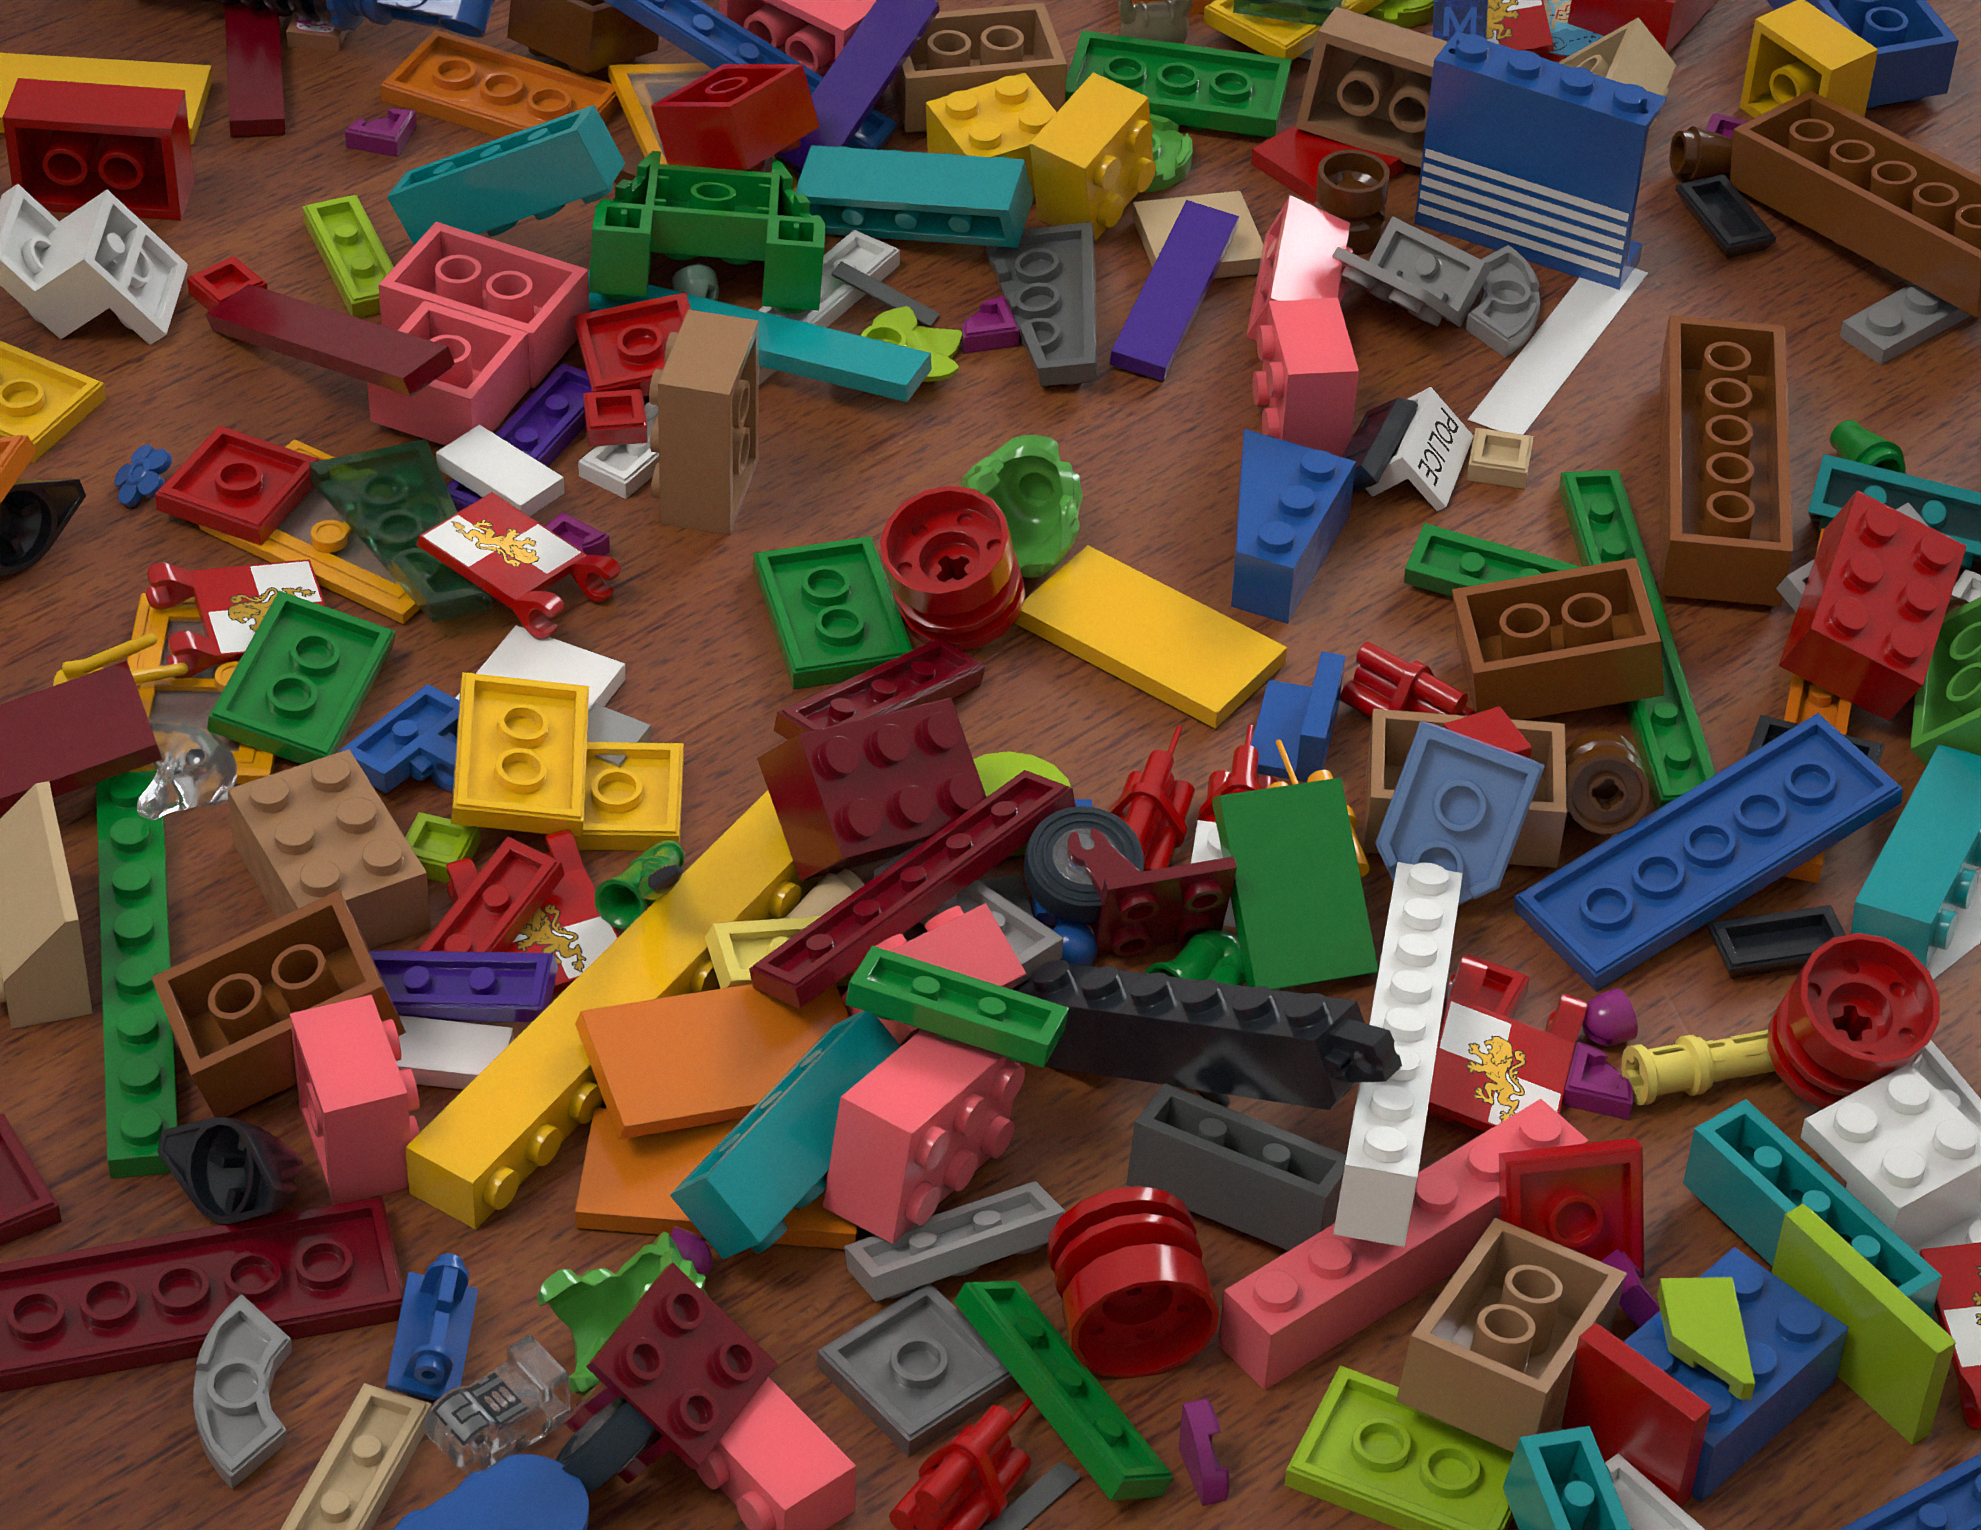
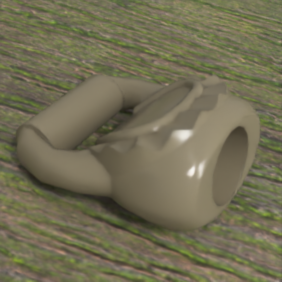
[1118,0,1193,44]

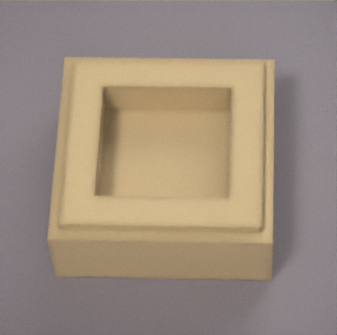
[1467,428,1534,489]

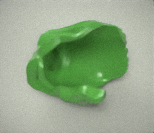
[961,435,1083,578]
[537,1231,707,1396]

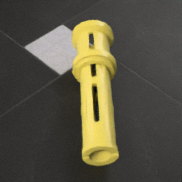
[1621,1030,1776,1105]

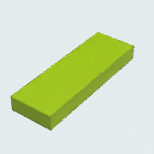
[302,195,394,318]

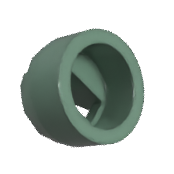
[672,265,719,301]

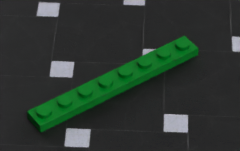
[96,770,179,1179]

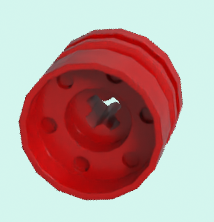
[880,485,1025,651]
[1767,933,1940,1109]
[1047,1186,1219,1379]

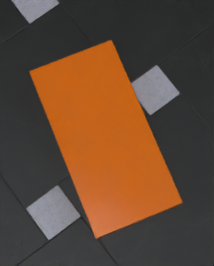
[380,30,621,138]
[575,984,849,1140]
[575,1107,859,1249]

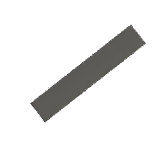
[831,261,940,327]
[982,1461,1081,1530]

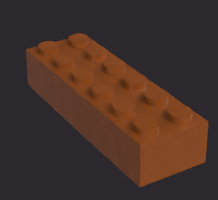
[1730,90,1981,317]
[1660,315,1793,606]

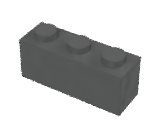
[1126,1083,1347,1251]

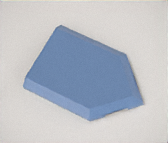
[1375,721,1545,905]

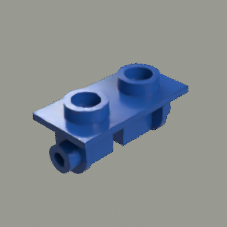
[385,1253,478,1402]

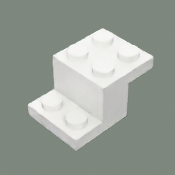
[0,184,188,345]
[1800,1064,1981,1323]

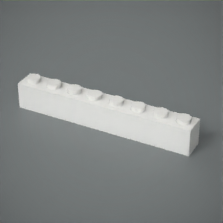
[1333,862,1463,1247]

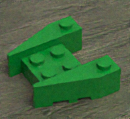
[589,151,825,314]

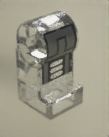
[423,1334,571,1475]

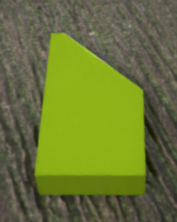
[1657,1277,1755,1400]

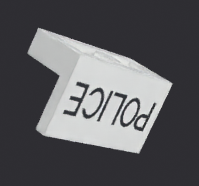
[1366,387,1474,512]

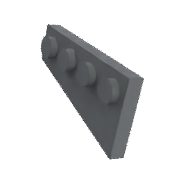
[983,222,1098,386]

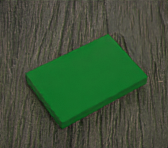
[753,536,912,689]
[207,591,396,764]
[1212,777,1379,990]

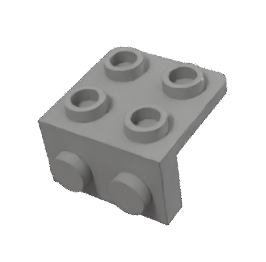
[1332,216,1492,327]

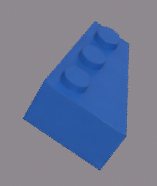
[1231,429,1356,624]

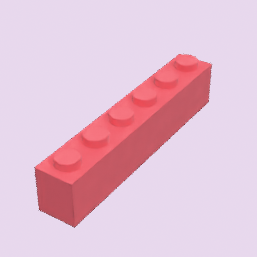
[1218,1099,1589,1391]

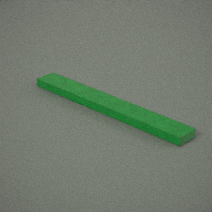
[1559,470,1716,810]

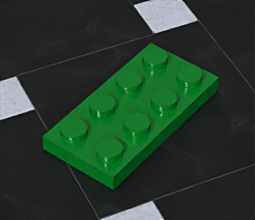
[1065,30,1292,137]

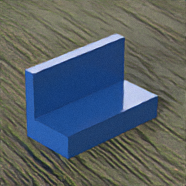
[1251,651,1346,782]

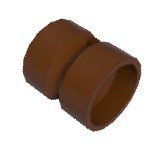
[1314,150,1390,255]
[1565,731,1650,835]

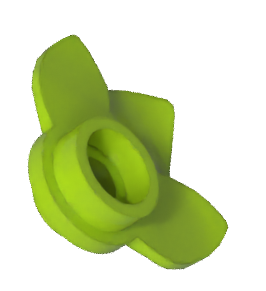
[861,306,962,382]

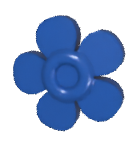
[114,444,172,507]

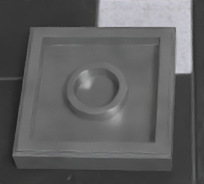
[817,1283,1019,1457]

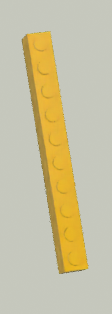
[405,790,825,1230]

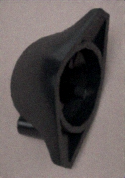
[0,478,86,576]
[157,1117,303,1224]

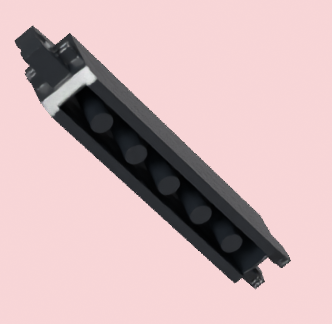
[1013,960,1402,1110]

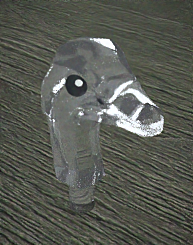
[137,719,237,821]

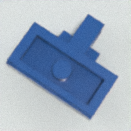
[338,684,459,793]

